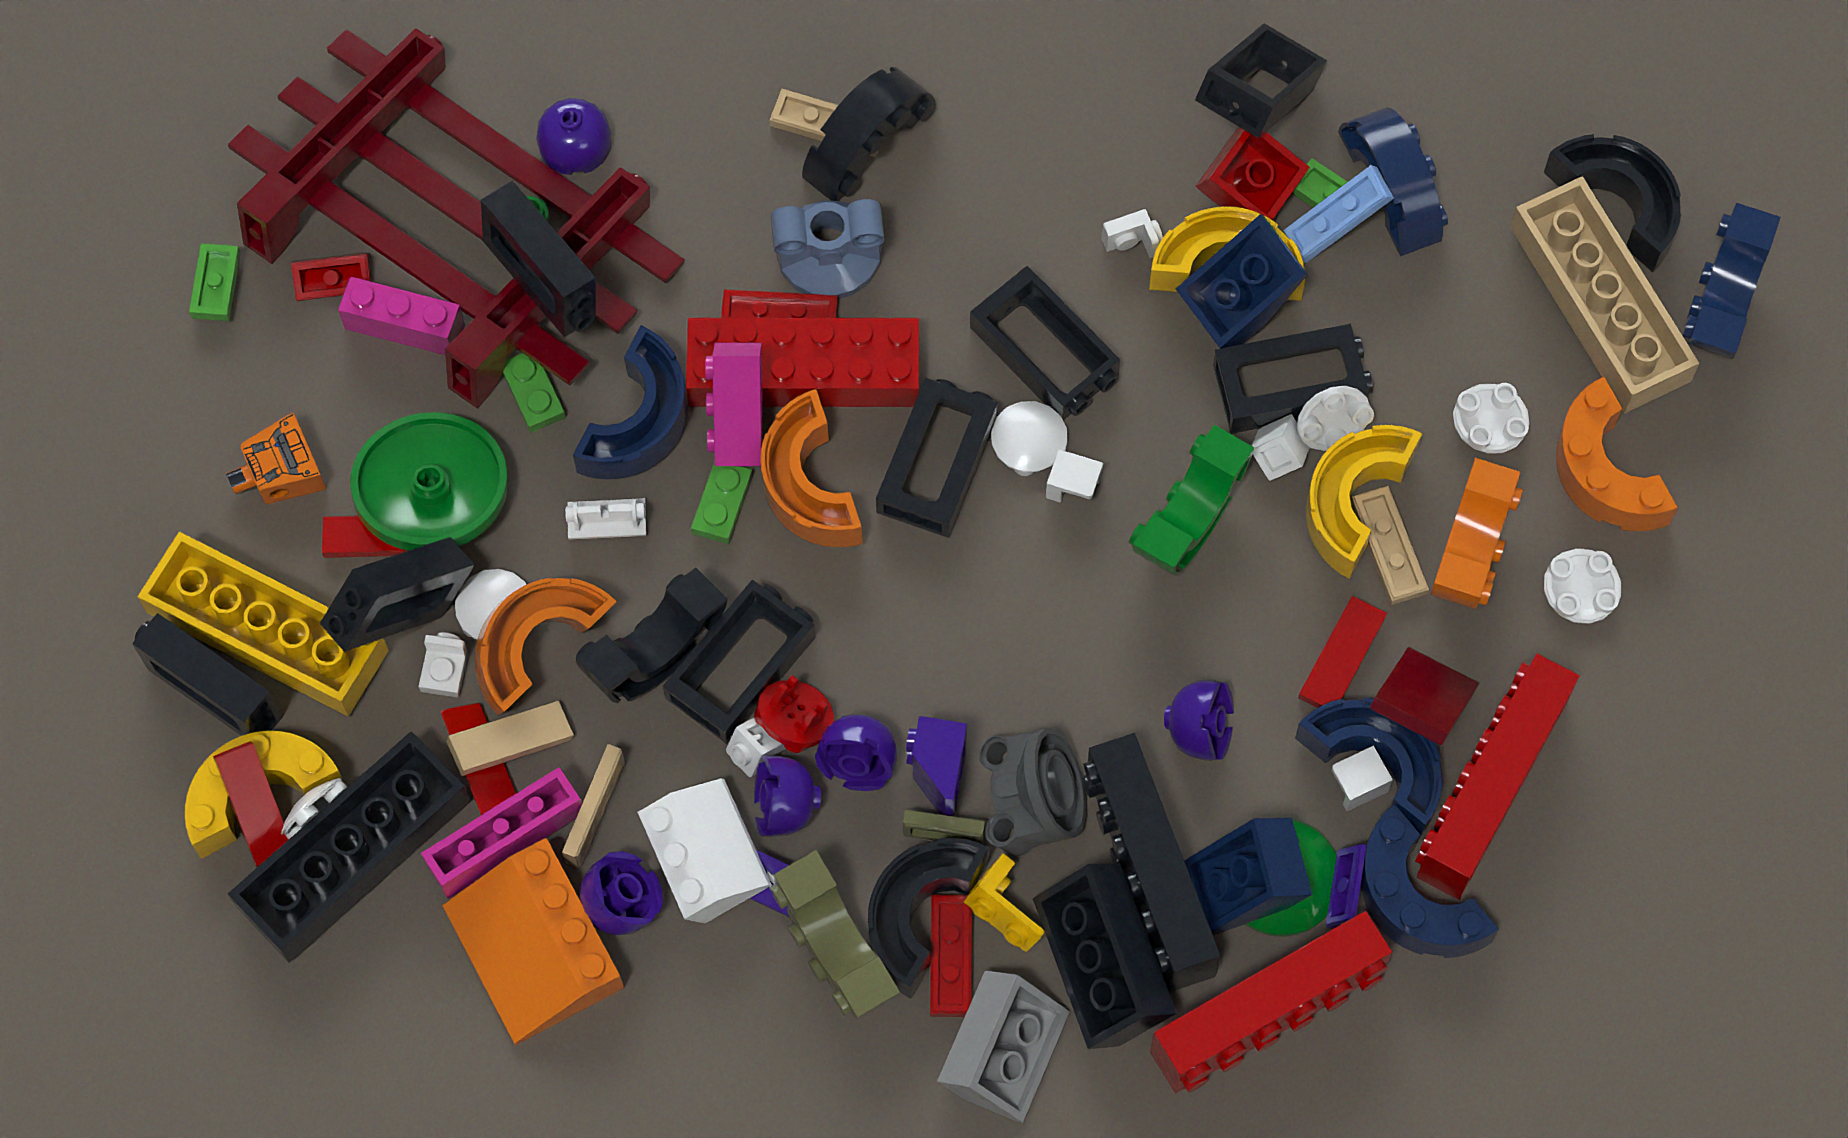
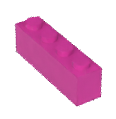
[421,767,582,899]

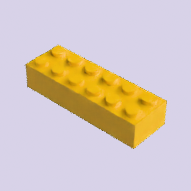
[137,532,389,717]

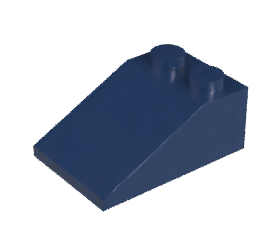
[1176,214,1308,348]
[1184,818,1312,935]

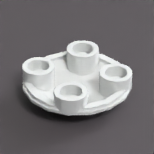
[1453,383,1529,454]
[1297,386,1374,451]
[991,401,1067,476]
[1544,548,1621,624]
[455,569,526,639]
[281,778,347,839]

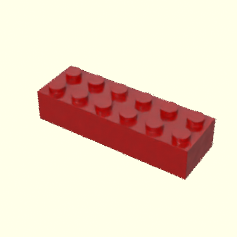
[686,318,919,407]
[1415,653,1580,900]
[1150,911,1392,1094]

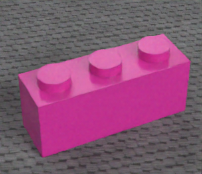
[338,277,465,355]
[705,343,763,466]

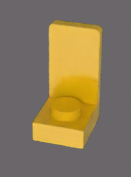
[963,853,1045,952]

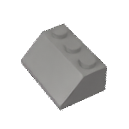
[937,971,1070,1123]

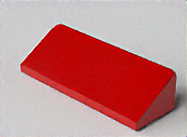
[440,703,516,815]

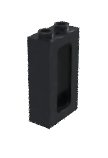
[1195,23,1327,138]
[481,180,596,338]
[970,266,1120,421]
[1213,323,1373,434]
[876,377,998,538]
[319,537,475,652]
[663,580,816,744]
[132,613,283,736]

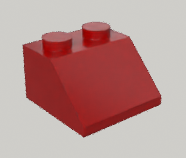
[1195,127,1310,220]

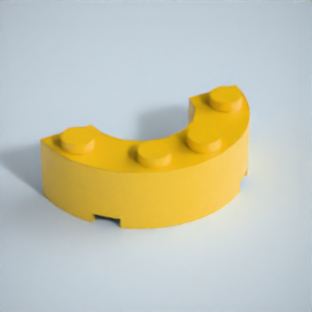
[1149,207,1305,301]
[1306,425,1422,579]
[185,731,346,859]

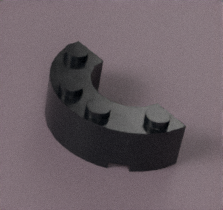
[802,67,936,201]
[1544,134,1681,273]
[576,567,728,703]
[868,838,989,999]

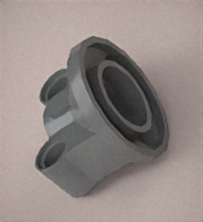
[979,728,1086,856]

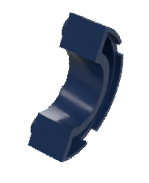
[1338,107,1448,257]
[1682,202,1781,359]
[573,325,688,479]
[1295,697,1443,839]
[1361,804,1499,958]

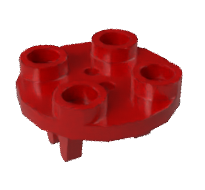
[754,675,834,753]

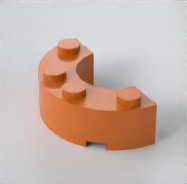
[1556,377,1678,531]
[760,389,863,547]
[1430,458,1523,610]
[475,578,617,715]

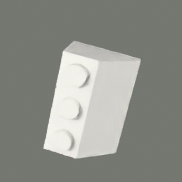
[638,778,772,923]

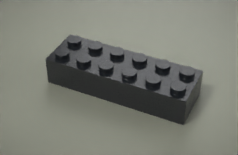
[228,731,471,963]
[1082,733,1221,992]

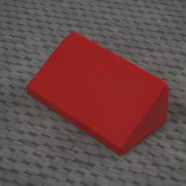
[291,252,371,301]

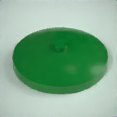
[350,412,508,551]

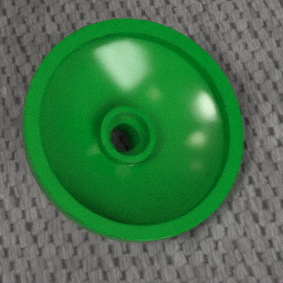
[1245,819,1337,937]

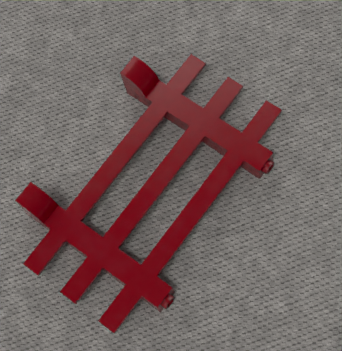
[228,28,684,409]

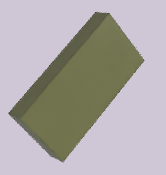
[903,809,985,845]

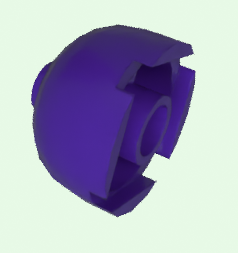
[536,98,611,175]
[1164,680,1234,761]
[815,714,898,792]
[754,756,821,837]
[580,851,663,935]

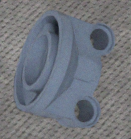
[771,199,885,299]

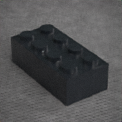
[1032,863,1177,1049]

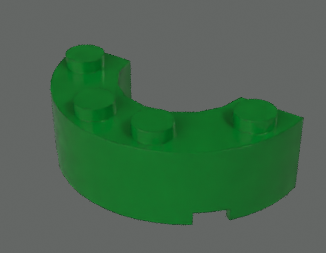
[1128,425,1254,576]

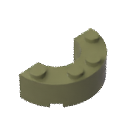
[769,850,900,1018]

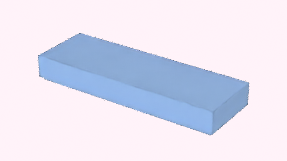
[1283,165,1394,263]

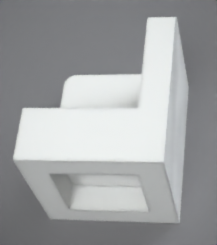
[1252,414,1310,481]
[1046,450,1103,503]
[1332,746,1393,811]

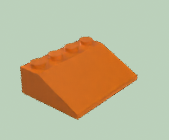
[442,838,624,1046]

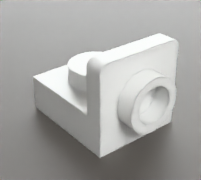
[1101,209,1163,258]
[418,632,469,698]
[726,718,786,777]

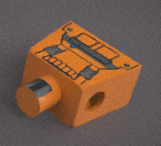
[226,412,326,504]

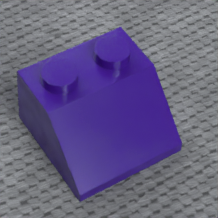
[906,716,967,817]

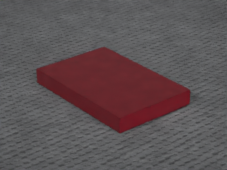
[1370,647,1479,745]

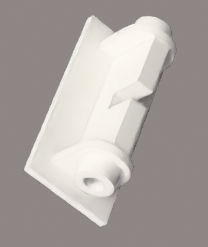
[565,498,646,540]

